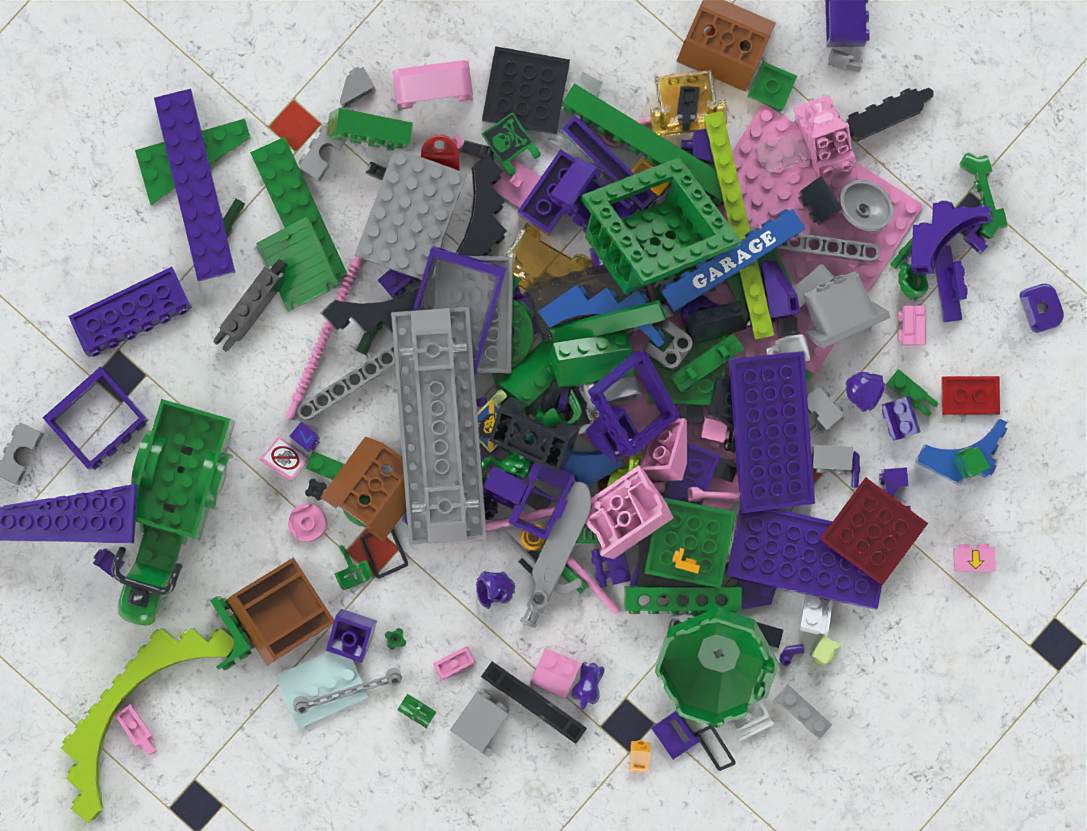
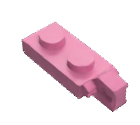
[114,704,157,755]

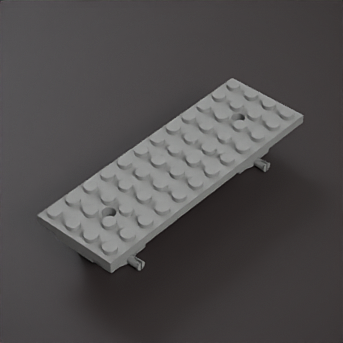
[391,307,487,545]

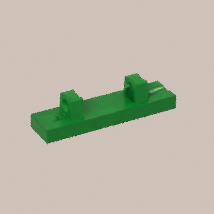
[670,333,744,393]

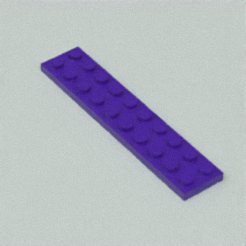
[154,88,236,282]

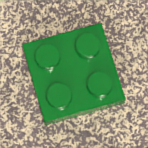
[747,61,797,112]

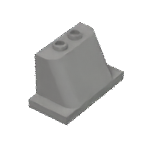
[803,271,890,349]

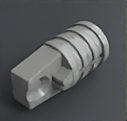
[827,49,863,72]

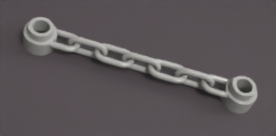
[293,668,402,714]

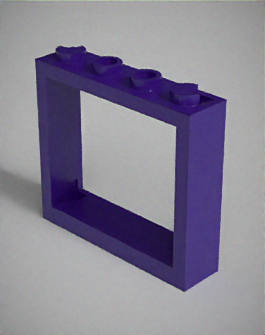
[587,351,680,456]
[42,367,148,470]

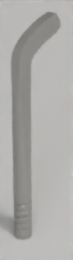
[500,529,582,594]

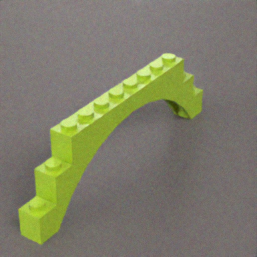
[61,628,234,823]

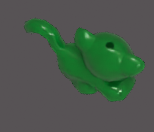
[481,435,534,477]

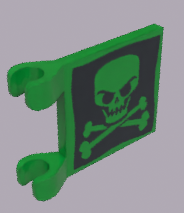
[481,112,541,176]

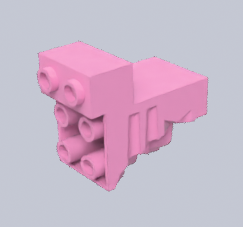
[793,95,856,179]

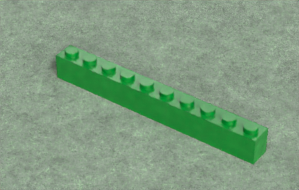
[562,83,724,205]

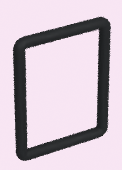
[360,529,408,579]
[695,725,736,771]

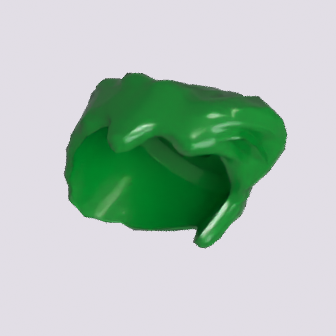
[898,263,929,301]

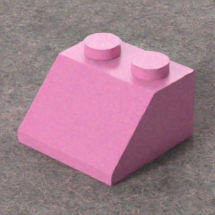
[530,648,581,699]

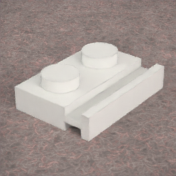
[800,595,833,636]
[729,700,774,741]

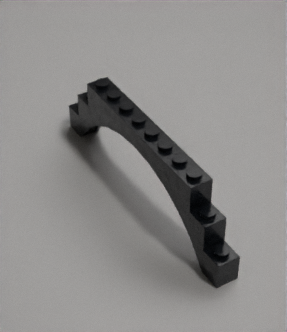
[320,154,507,334]

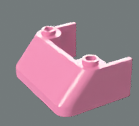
[392,60,474,110]

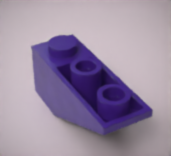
[762,260,800,318]

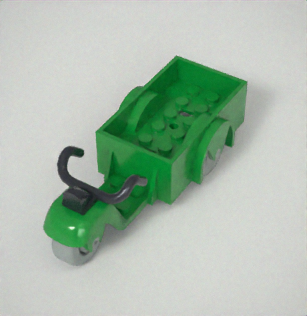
[111,399,235,626]

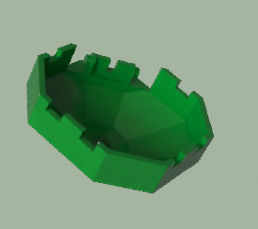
[655,607,779,728]

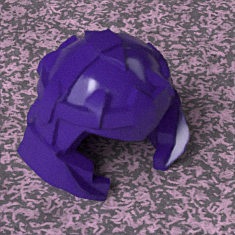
[845,372,885,412]
[476,571,516,609]

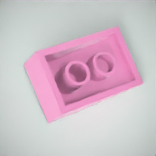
[640,418,687,482]

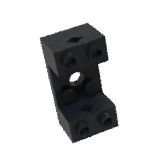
[489,397,580,472]

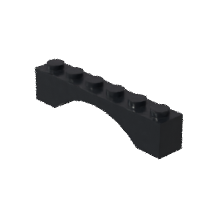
[481,661,587,744]

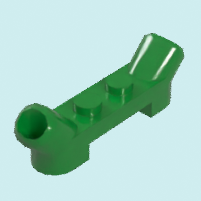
[959,153,1007,239]

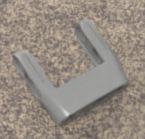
[577,366,643,411]

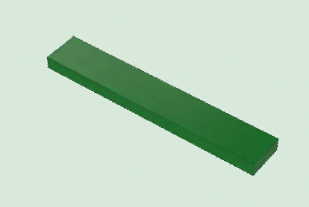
[550,300,666,343]

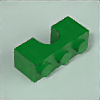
[953,446,990,479]

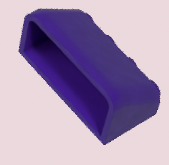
[825,0,870,47]

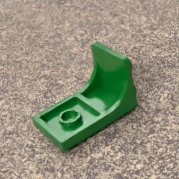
[210,596,254,671]

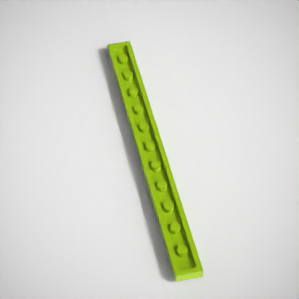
[704,111,774,340]

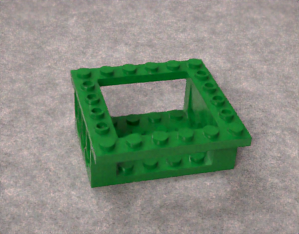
[581,157,742,294]

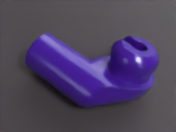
[779,644,804,666]

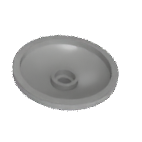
[839,180,894,231]

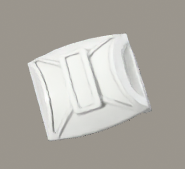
[766,335,810,362]

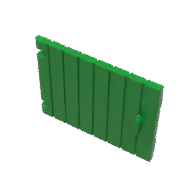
[256,216,340,312]

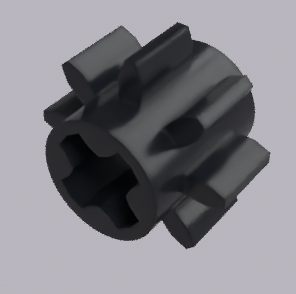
[484,497,498,520]

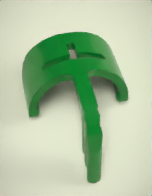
[542,388,582,429]
[334,545,373,590]

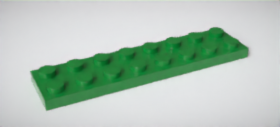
[250,137,347,284]

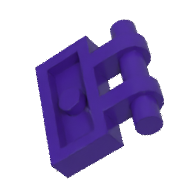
[591,549,631,588]

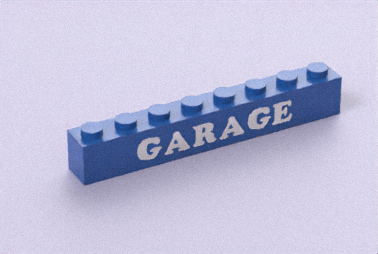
[661,209,805,312]

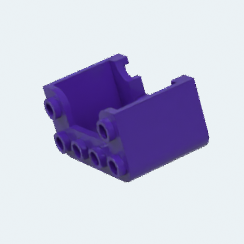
[550,157,639,233]

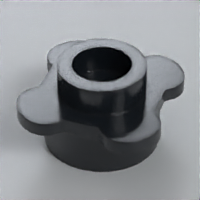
[305,479,327,501]

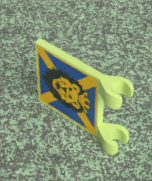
[477,390,526,453]

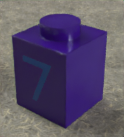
[289,422,320,452]

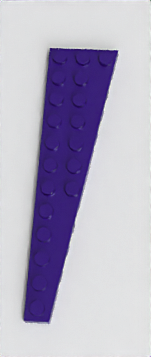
[0,484,138,543]

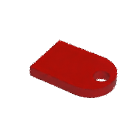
[421,134,460,171]

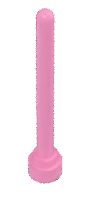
[688,487,740,503]
[566,556,620,614]

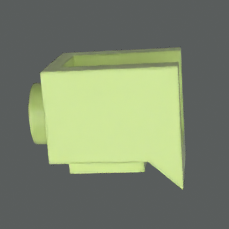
[810,635,842,667]

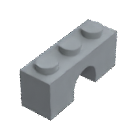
[298,122,347,182]
[0,423,44,485]
[775,685,832,739]

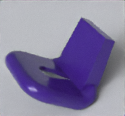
[1019,284,1064,333]

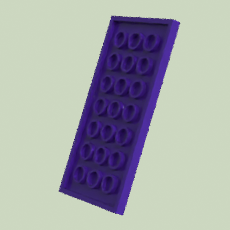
[729,351,815,513]
[726,508,882,610]

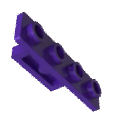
[935,245,968,322]

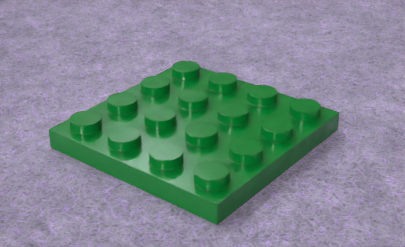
[647,327,726,405]
[645,498,736,588]

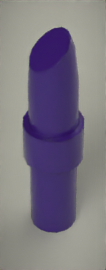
[851,451,860,488]

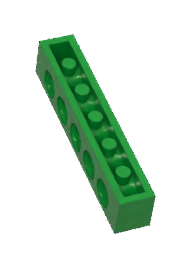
[624,586,742,614]

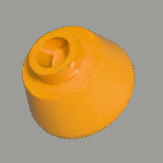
[521,524,546,550]

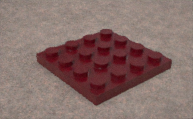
[820,477,928,585]

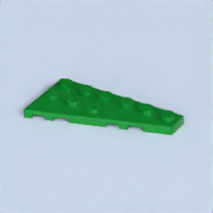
[135,118,251,206]

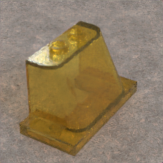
[650,70,727,136]

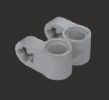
[643,320,692,370]

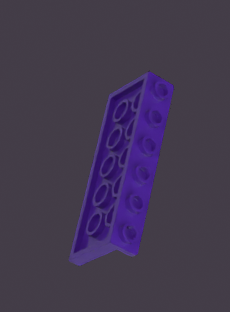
[68,267,192,357]

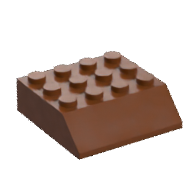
[226,557,334,666]

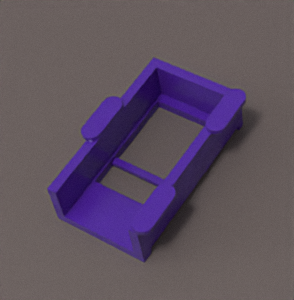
[509,462,575,540]

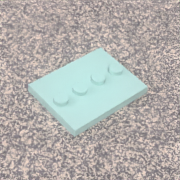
[275,652,369,729]

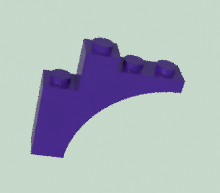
[911,201,993,275]

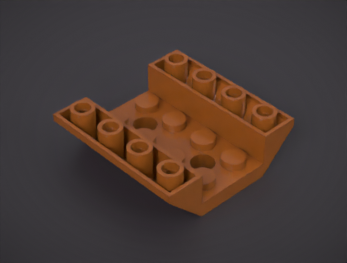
[676,0,776,92]
[320,437,407,542]

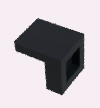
[777,317,799,338]
[679,404,704,425]
[713,457,737,482]
[526,485,552,510]

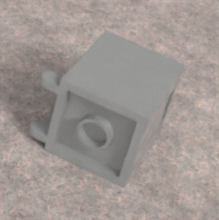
[450,690,509,757]

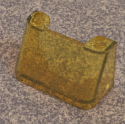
[505,223,592,304]

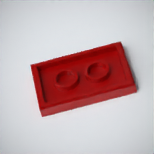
[941,376,1000,415]

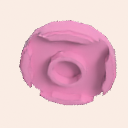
[288,504,327,542]

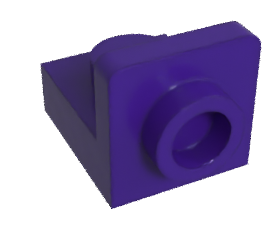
[963,224,988,255]
[93,548,125,578]

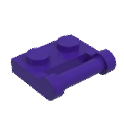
[651,710,701,760]

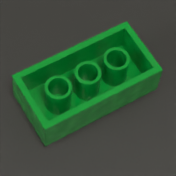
[326,108,413,151]

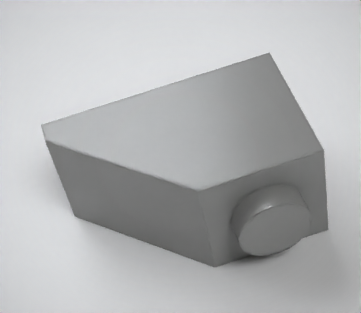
[340,67,376,108]

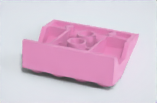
[586,466,673,559]

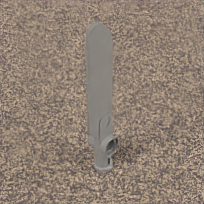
[520,482,591,628]

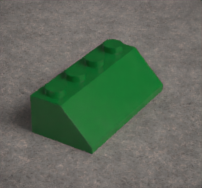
[549,332,633,388]
[496,333,556,407]

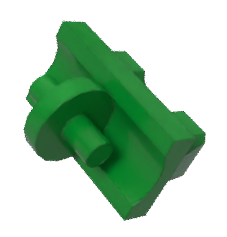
[397,693,437,729]

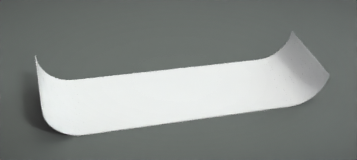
[548,72,603,149]

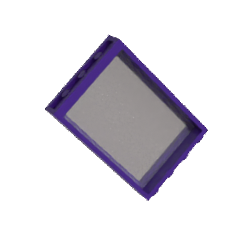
[413,246,507,379]

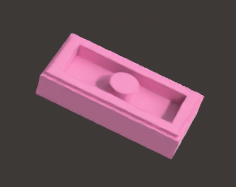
[433,646,476,681]

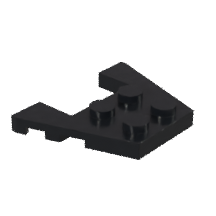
[708,375,734,431]

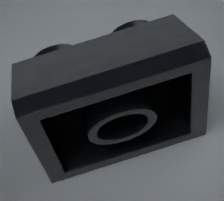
[798,176,842,226]

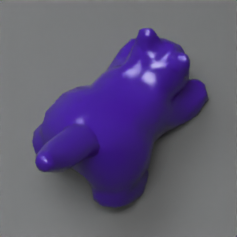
[572,662,605,710]

